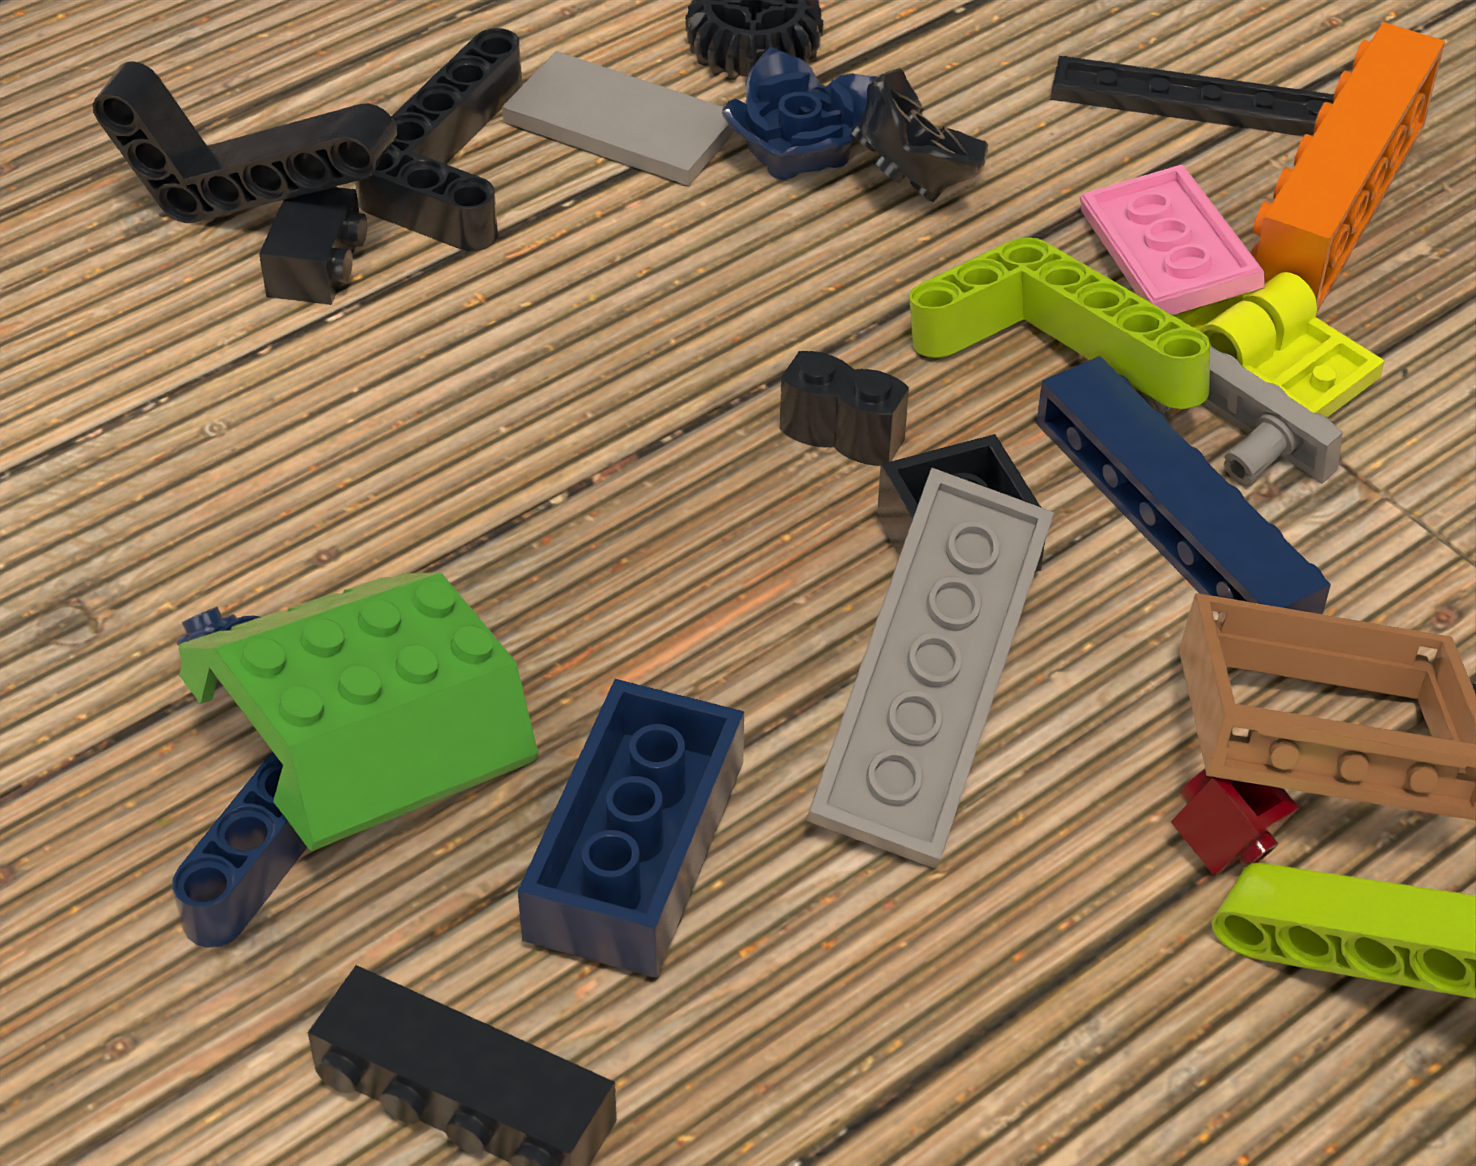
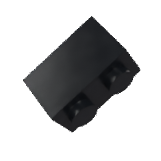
[259,187,367,305]

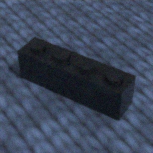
[307,965,617,1166]

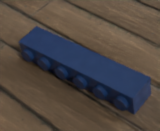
[1036,356,1331,615]

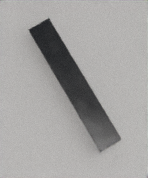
[1050,56,1334,136]

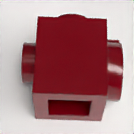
[1171,769,1300,876]

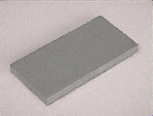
[502,51,735,186]

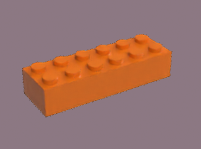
[1251,22,1445,315]

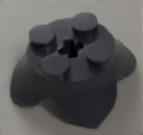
[851,68,988,202]

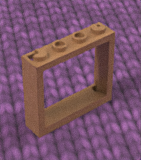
[1179,593,1476,821]

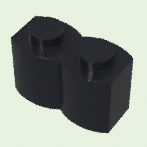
[780,351,909,466]

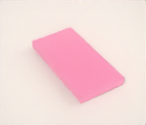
[1079,165,1265,315]

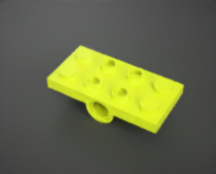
[1135,272,1385,417]

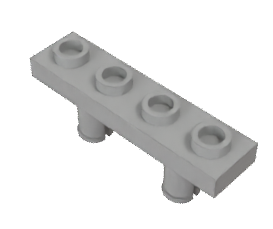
[1136,346,1343,485]

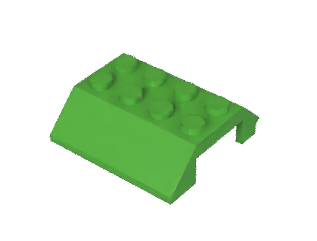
[178,572,538,851]

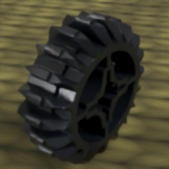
[685,0,824,80]

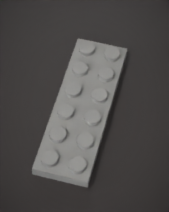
[805,468,1054,868]

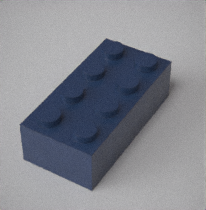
[517,679,744,978]

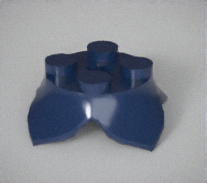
[722,47,877,180]

